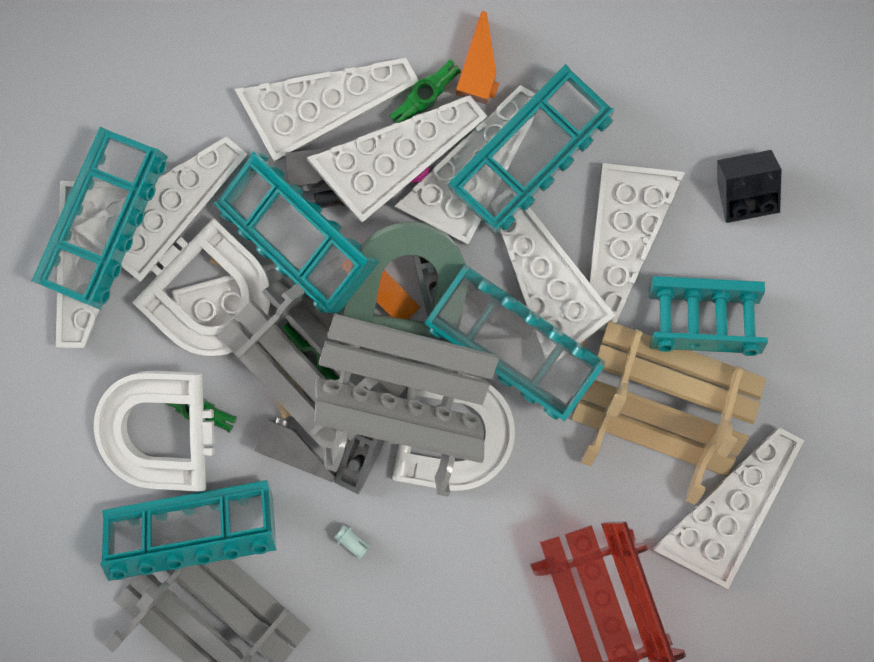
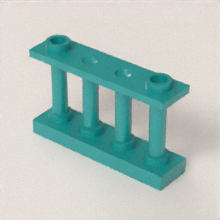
[649,276,768,356]

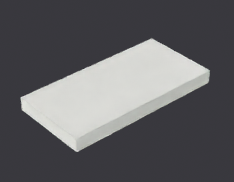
[172,263,286,327]

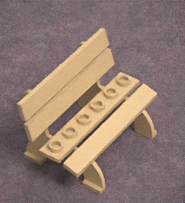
[571,321,766,505]

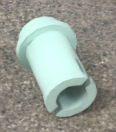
[334,525,370,559]

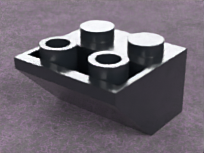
[717,150,782,223]

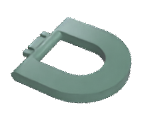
[342,222,468,338]

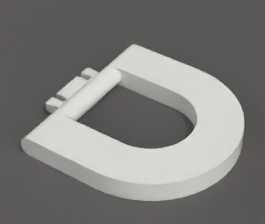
[133,218,272,356]
[94,371,215,491]
[389,374,515,491]

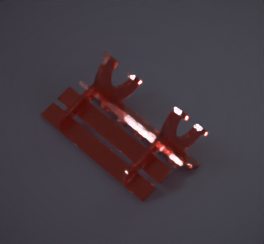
[530,521,686,662]

